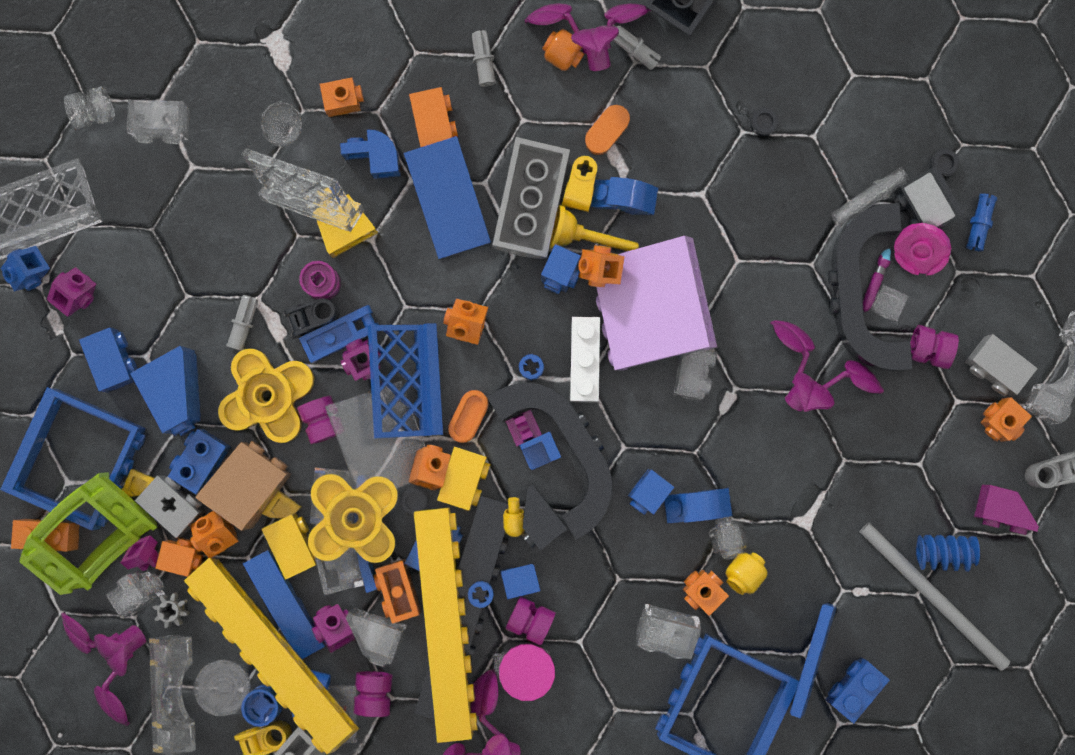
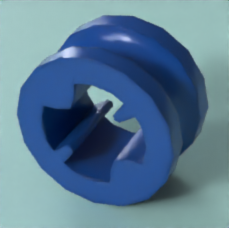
[519,354,544,380]
[468,581,494,608]

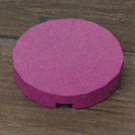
[894,223,952,275]
[499,644,555,701]

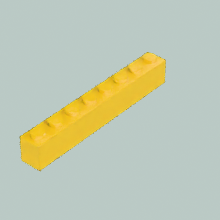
[414,507,478,743]
[184,558,359,754]

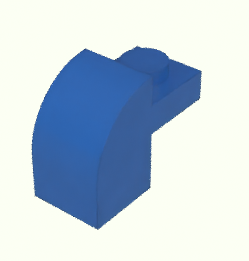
[340,130,401,179]
[591,177,658,215]
[665,488,732,523]

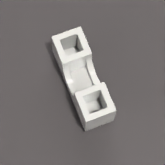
[570,317,600,403]

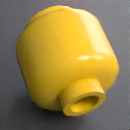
[726,553,768,595]

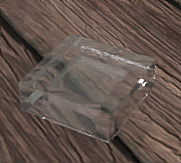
[870,284,909,322]

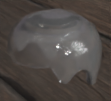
[260,102,302,147]

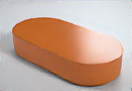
[585,105,630,155]
[449,390,489,443]

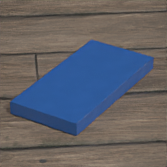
[404,136,491,259]
[790,603,837,718]

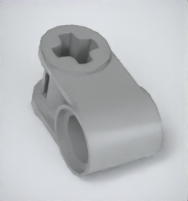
[1025,452,1075,488]

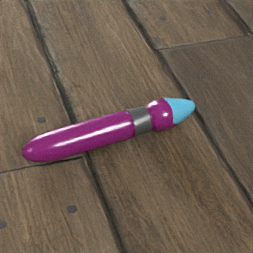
[862,249,891,312]

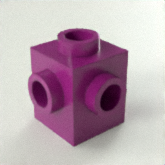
[47,267,97,317]
[341,338,381,381]
[311,604,355,653]

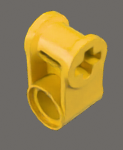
[562,156,597,212]
[234,720,292,755]

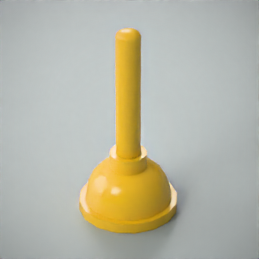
[549,205,639,251]

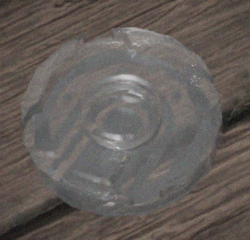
[194,659,251,716]

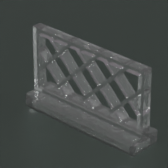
[241,148,364,232]
[0,158,103,260]

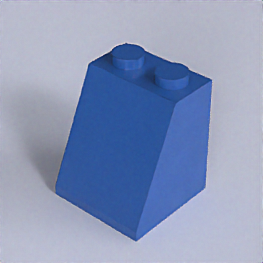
[130,346,201,436]

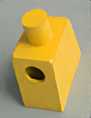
[314,187,378,258]

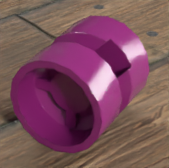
[299,261,341,300]
[910,325,959,369]
[297,396,345,445]
[505,596,556,646]
[353,671,393,717]

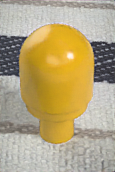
[503,497,525,537]

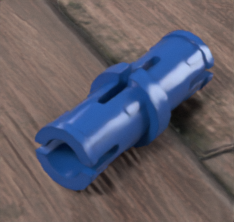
[966,194,997,252]

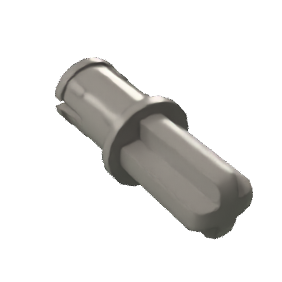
[612,25,661,70]
[472,30,496,87]
[226,295,258,351]

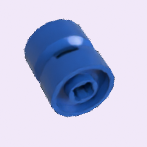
[241,684,284,727]

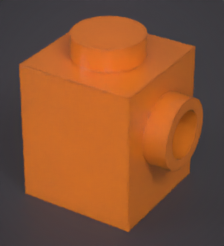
[320,78,364,117]
[408,445,451,490]
[155,538,203,577]

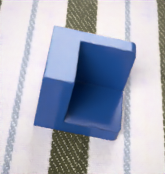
[519,432,561,470]
[501,564,540,599]

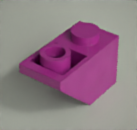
[974,485,1039,535]

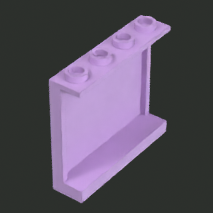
[596,236,717,370]

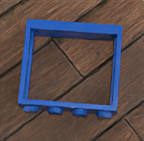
[0,387,146,530]
[655,633,799,755]

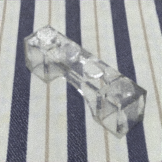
[1023,311,1075,424]
[149,635,196,755]

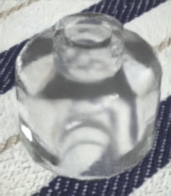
[709,516,749,560]

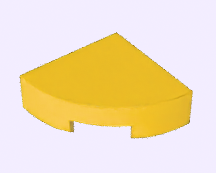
[122,469,155,497]
[262,491,302,519]

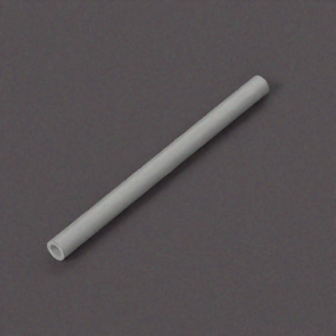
[859,523,1010,671]

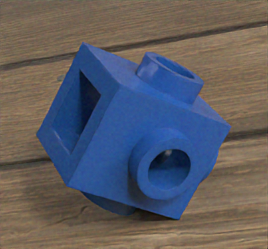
[1,246,50,292]

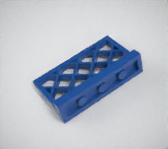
[368,323,443,438]

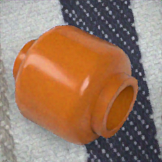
[542,29,584,71]

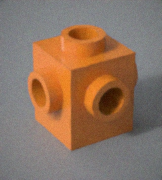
[578,245,625,287]
[443,298,488,345]
[980,397,1032,442]
[190,511,238,558]
[683,570,729,616]

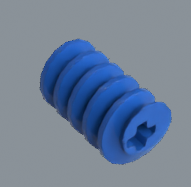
[916,535,980,572]

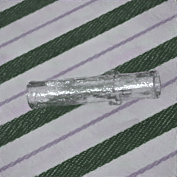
[830,167,909,228]

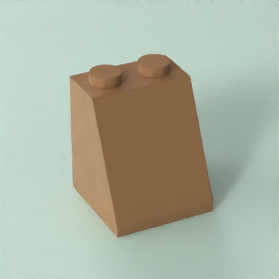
[195,441,291,531]

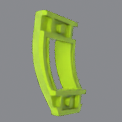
[19,472,157,595]

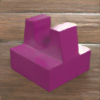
[506,410,542,446]
[120,535,159,571]

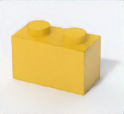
[437,447,490,510]
[262,513,320,580]

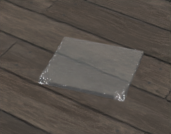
[325,381,426,489]

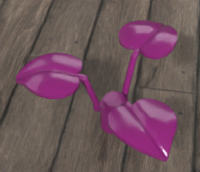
[524,3,650,71]
[770,321,884,412]
[61,612,146,726]
[443,669,521,755]

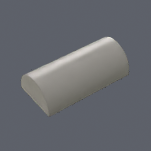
[492,137,570,259]

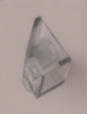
[346,607,408,667]

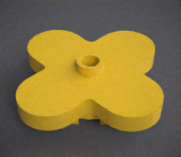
[218,349,314,443]
[308,474,397,563]

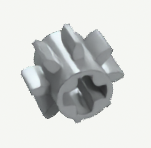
[153,592,190,628]

